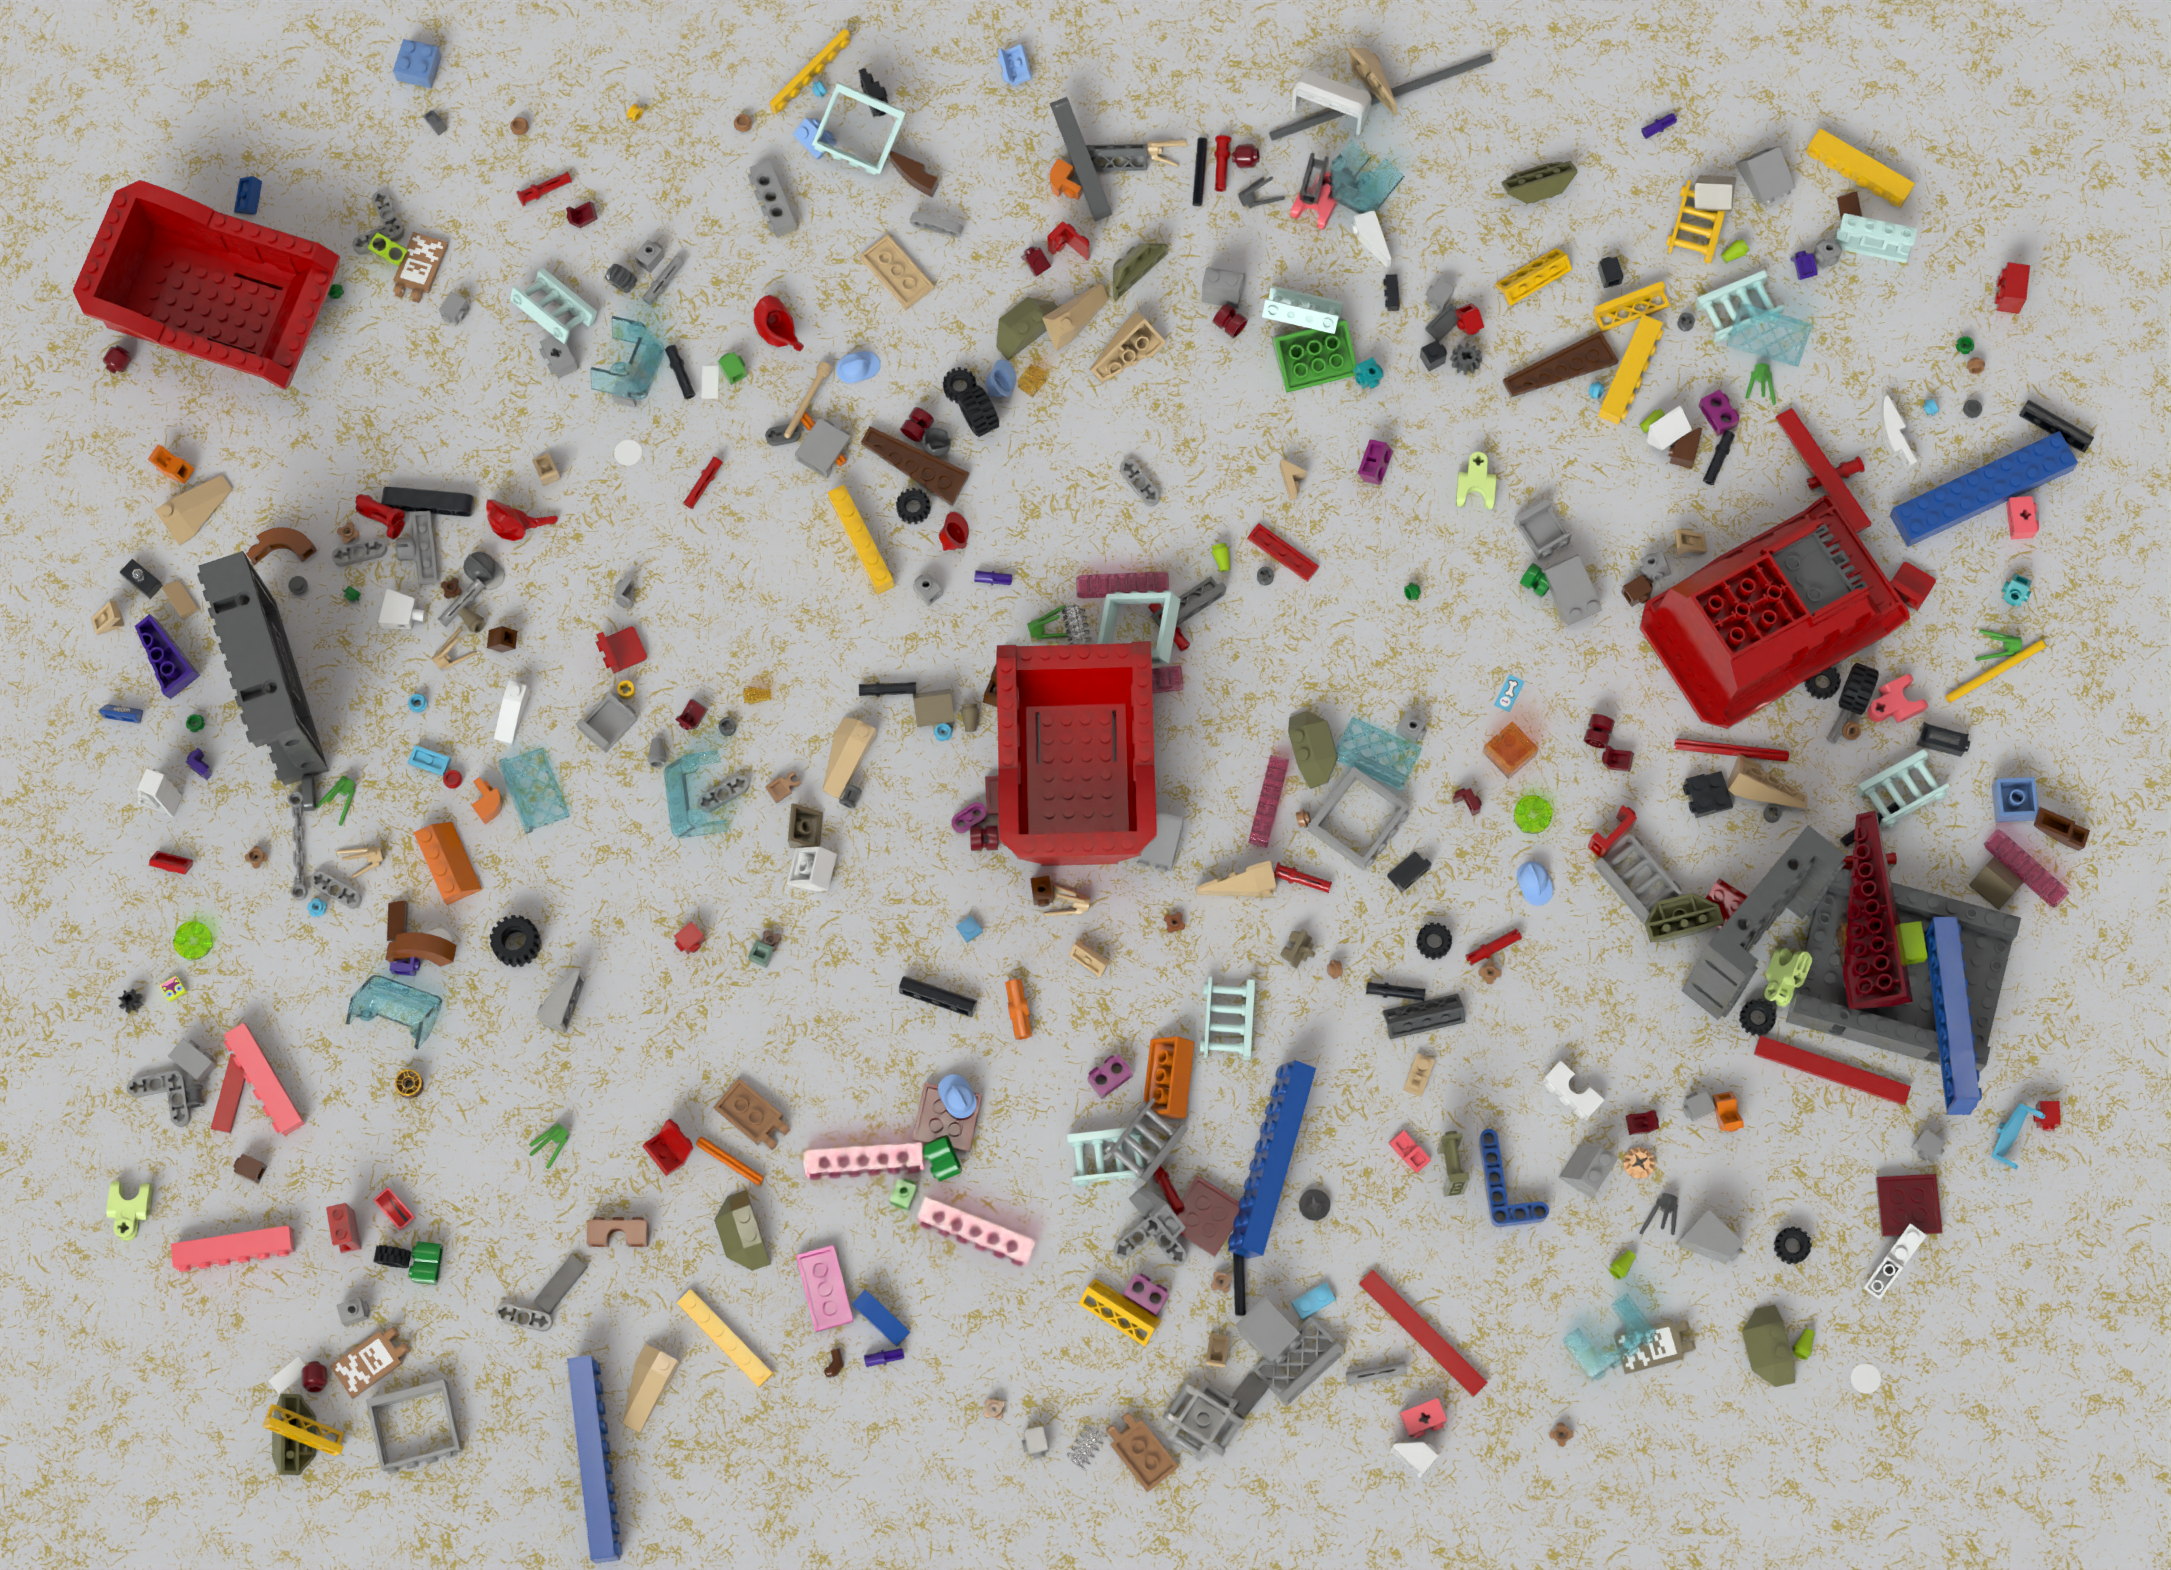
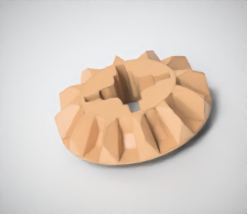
[1623,1147,1656,1179]

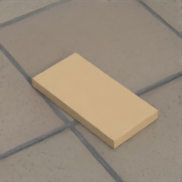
[859,234,935,310]

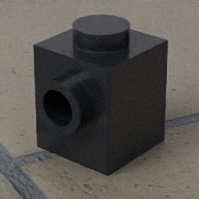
[1597,257,1624,288]
[1420,340,1447,371]

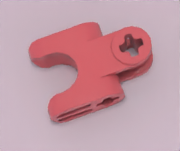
[1290,172,1337,230]
[1867,674,1929,723]

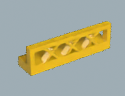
[1495,247,1572,306]
[1593,281,1670,333]
[1078,1278,1162,1346]
[262,1404,344,1456]

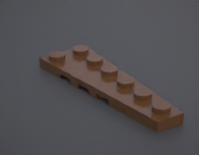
[1502,331,1619,397]
[861,426,970,506]

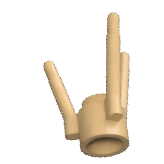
[1147,140,1188,167]
[431,627,476,670]
[336,846,384,878]
[1043,885,1090,916]

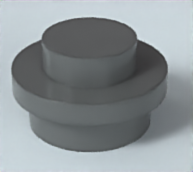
[1963,400,1982,418]
[288,576,308,595]

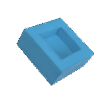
[956,915,983,943]

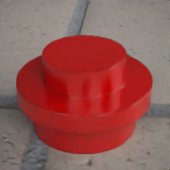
[443,770,463,789]

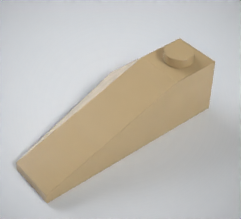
[1348,47,1398,116]
[1042,283,1109,351]
[1090,311,1167,382]
[155,475,232,546]
[823,717,877,800]
[1728,754,1808,809]
[1195,860,1276,898]
[622,1344,680,1433]

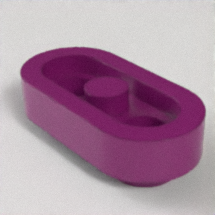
[951,802,987,833]

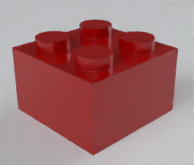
[1994,262,2030,314]

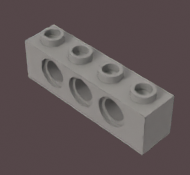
[748,160,797,237]

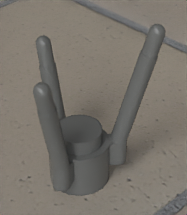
[1238,176,1285,208]
[1640,1193,1679,1235]

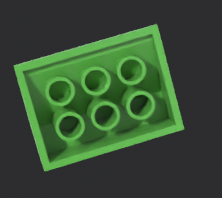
[1271,319,1356,393]

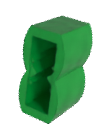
[922,1135,962,1182]
[408,1241,443,1285]

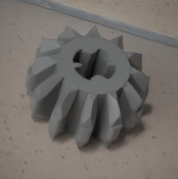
[605,264,637,293]
[1450,342,1482,375]

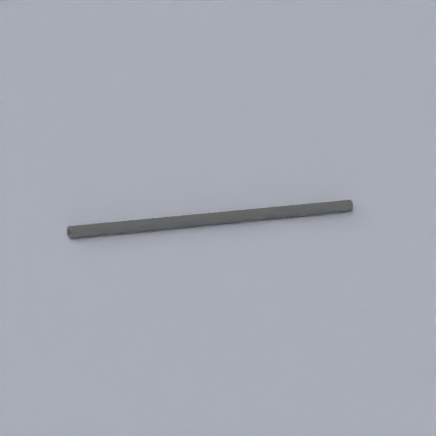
[1269,53,1493,141]

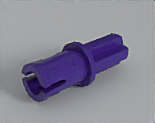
[1641,113,1677,139]
[974,570,1012,586]
[864,1348,904,1368]

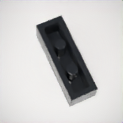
[1383,274,1400,311]

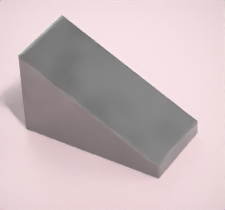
[423,110,448,136]

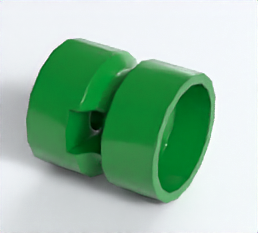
[1520,563,1549,598]

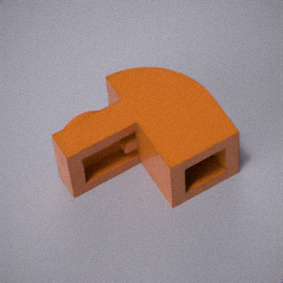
[1050,158,1082,200]
[147,444,195,484]
[472,777,503,825]
[1712,1091,1744,1132]

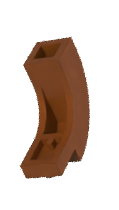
[246,527,317,565]
[385,932,457,967]

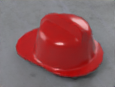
[939,512,969,551]

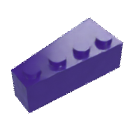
[135,614,200,699]

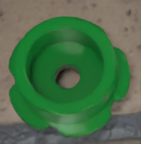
[328,284,344,299]
[1956,336,1974,354]
[1404,582,1421,600]
[343,586,361,602]
[186,714,205,733]

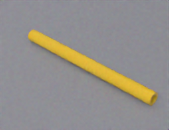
[1945,640,2046,703]

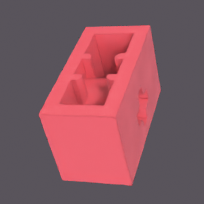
[2006,496,2039,540]
[1400,1398,1447,1439]

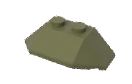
[1501,161,1578,204]
[1113,243,1168,301]
[996,297,1058,361]
[1288,711,1338,789]
[1645,893,1724,943]
[714,1190,771,1271]
[1742,1305,1795,1387]
[272,1394,316,1475]

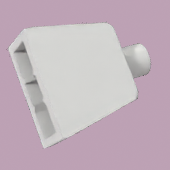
[378,589,426,629]

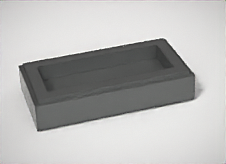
[1425,303,1458,342]

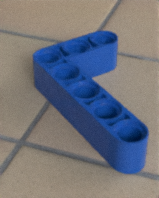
[1479,1129,1549,1227]

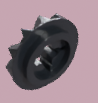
[1299,1189,1330,1221]

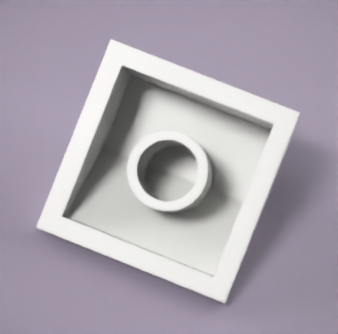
[787,847,837,891]
[1390,1442,1438,1478]

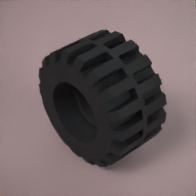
[958,385,999,437]
[1839,662,1879,715]
[490,915,541,967]

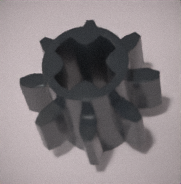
[118,989,144,1014]

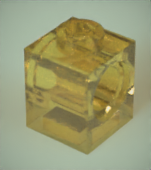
[1017,364,1046,398]

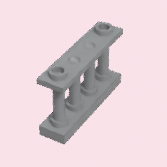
[1594,834,1682,925]
[1103,1098,1189,1189]

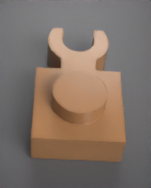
[765,771,801,803]

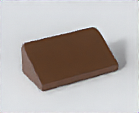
[1837,191,1862,220]
[387,901,408,941]

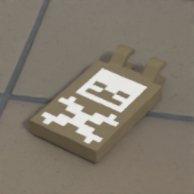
[1614,1320,1696,1375]

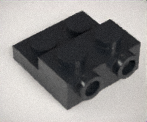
[859,68,889,117]
[1683,771,1733,818]

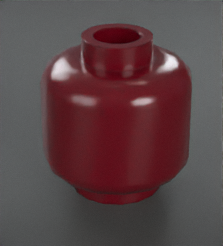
[1232,144,1260,169]
[103,345,131,374]
[301,1361,328,1393]

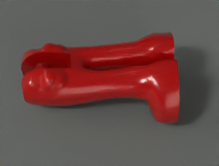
[355,494,405,540]

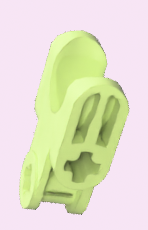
[1456,452,1496,509]
[1764,947,1812,1007]
[106,1180,153,1241]

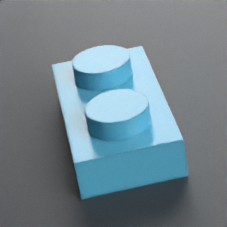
[408,745,451,776]
[1291,1282,1336,1320]

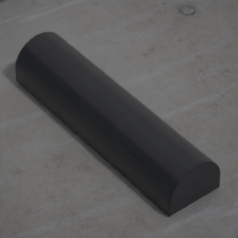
[2019,399,2094,453]
[899,976,977,1017]

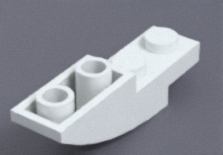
[1880,395,1917,471]
[1863,1224,1927,1300]

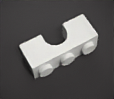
[1543,1061,1605,1120]

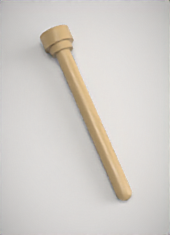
[784,362,833,438]

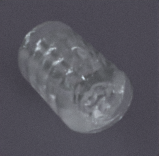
[1061,605,1092,645]
[1066,1425,1108,1471]

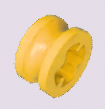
[626,103,644,122]
[617,680,635,699]

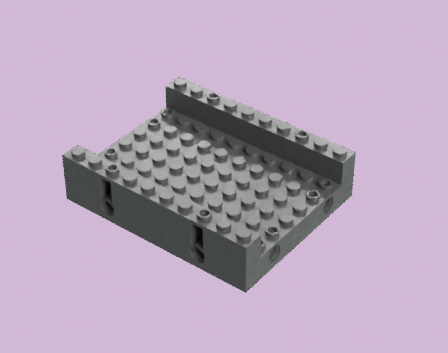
[197,551,329,786]
[1681,825,1847,1020]
[1786,869,2021,1073]

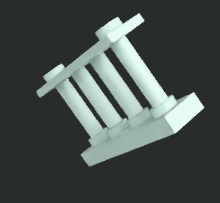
[510,268,597,344]
[1695,270,1784,343]
[1262,286,1344,334]
[1856,749,1949,829]
[1200,977,1255,1060]
[1067,1127,1145,1187]

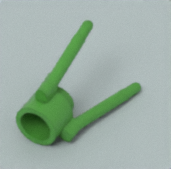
[1745,363,1776,405]
[1027,605,1071,640]
[1975,629,2022,661]
[316,776,356,826]
[529,1123,569,1169]

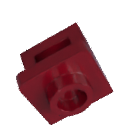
[566,201,598,228]
[1021,246,1052,277]
[675,699,708,730]
[1602,746,1634,772]
[1452,788,1482,816]
[1625,1110,1659,1135]

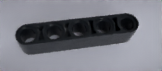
[381,487,474,517]

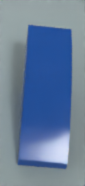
[852,1290,910,1347]

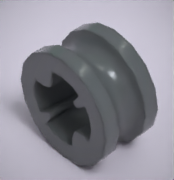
[1677,313,1695,331]
[1257,567,1274,586]
[718,717,736,736]
[1763,804,1782,823]

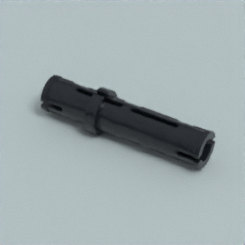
[665,345,696,399]
[1703,430,1735,485]
[859,682,916,697]
[1366,982,1426,1001]

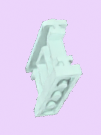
[1834,213,1917,263]

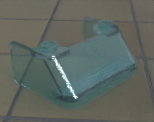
[1331,139,1405,214]
[590,316,665,400]
[664,750,730,838]
[346,975,442,1049]

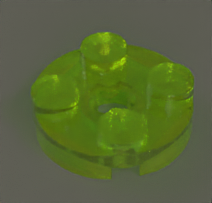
[1513,795,1553,834]
[173,921,213,961]

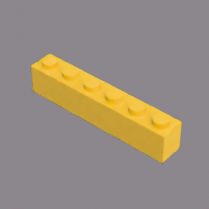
[1806,128,1915,208]
[1598,314,1664,425]
[827,484,894,595]

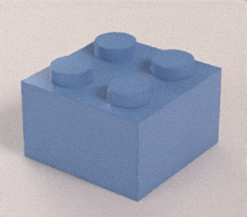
[393,39,442,88]
[1991,777,2038,822]

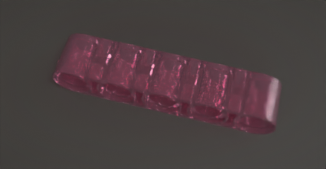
[1076,572,1169,598]
[1248,755,1289,848]
[1984,830,2069,908]

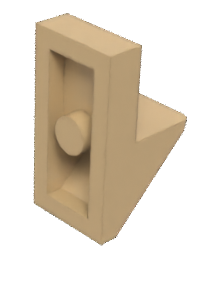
[532,453,560,486]
[1279,459,1307,501]
[1675,529,1707,556]
[91,601,124,635]
[1205,1333,1230,1368]

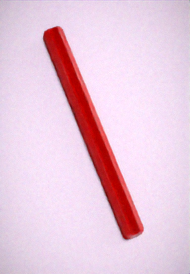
[1674,738,1789,762]

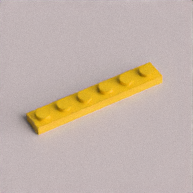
[769,28,851,114]
[676,1289,773,1388]

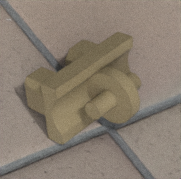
[1281,929,1315,969]

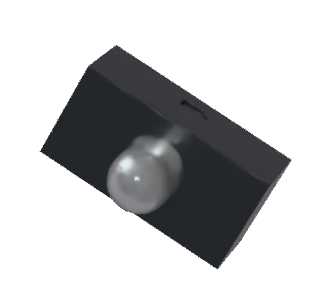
[120,559,163,599]

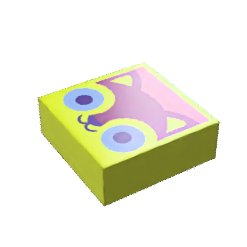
[159,975,187,1003]

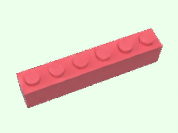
[224,1023,305,1136]
[171,1225,295,1272]

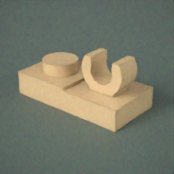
[1069,940,1109,977]
[1403,1053,1435,1097]

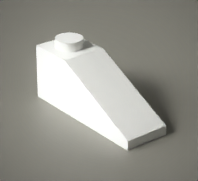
[1351,210,1392,267]
[494,681,530,745]

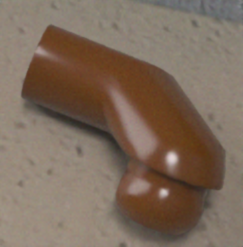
[824,1348,844,1378]

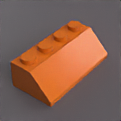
[413,822,482,905]
[1143,1036,1195,1119]

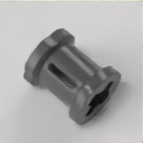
[839,784,862,809]
[185,1084,205,1108]

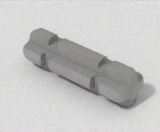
[1827,709,1852,743]

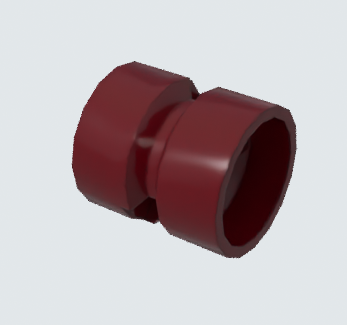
[1213,304,1248,338]
[900,407,934,442]
[1583,714,1615,749]
[970,825,998,851]

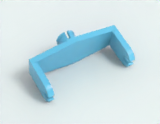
[1991,1103,2046,1170]

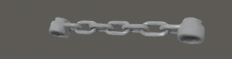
[288,791,307,901]

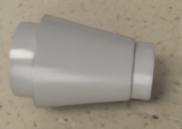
[647,738,667,768]

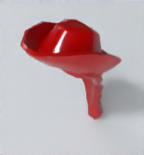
[754,295,804,352]
[486,499,558,542]

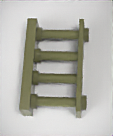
[1437,1131,1470,1197]

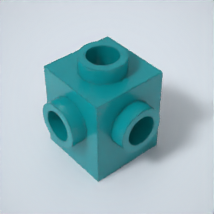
[1353,357,1384,389]
[2002,573,2032,607]

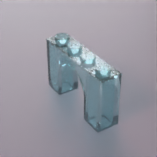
[1562,1293,1656,1381]

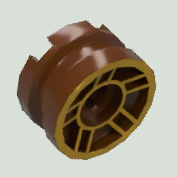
[394,1069,424,1099]

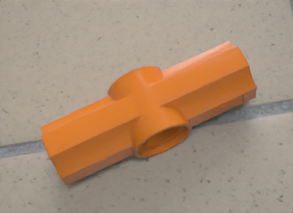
[1005,979,1032,1040]

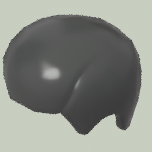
[923,428,951,456]

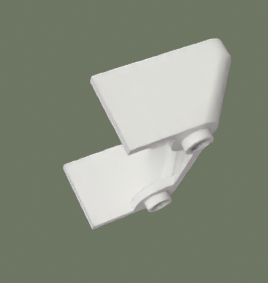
[1292,71,1372,136]

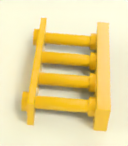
[1666,180,1725,264]

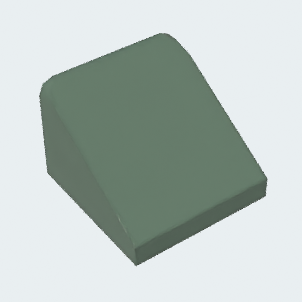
[748,940,774,968]

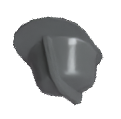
[463,552,505,590]

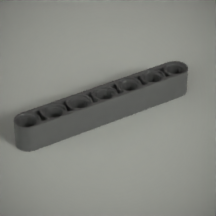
[1050,97,1112,222]

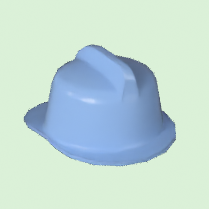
[836,351,880,383]
[985,359,1016,398]
[1517,861,1553,906]
[938,1074,977,1118]

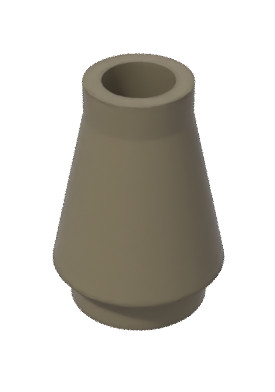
[458,607,486,633]
[960,704,979,732]

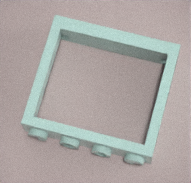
[812,82,906,175]
[1097,590,1181,664]

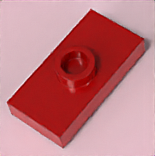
[149,851,193,875]

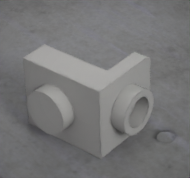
[613,576,634,608]

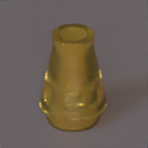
[743,686,771,705]

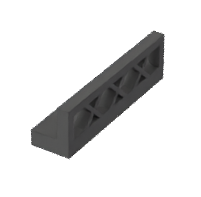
[1074,144,1147,172]
[1151,577,1227,627]
[1383,994,1466,1039]

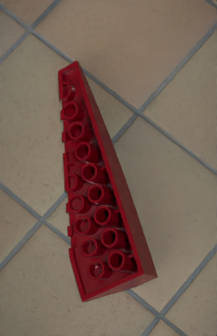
[1843,810,1913,1010]

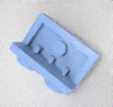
[998,44,1033,87]
[793,118,837,159]

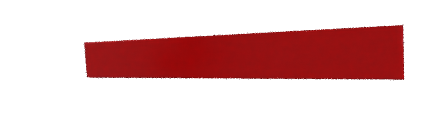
[1776,408,1872,534]
[1754,1035,1911,1106]
[1359,1270,1488,1397]

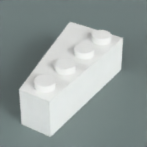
[137,768,182,817]

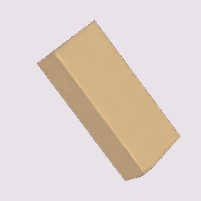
[161,580,199,620]

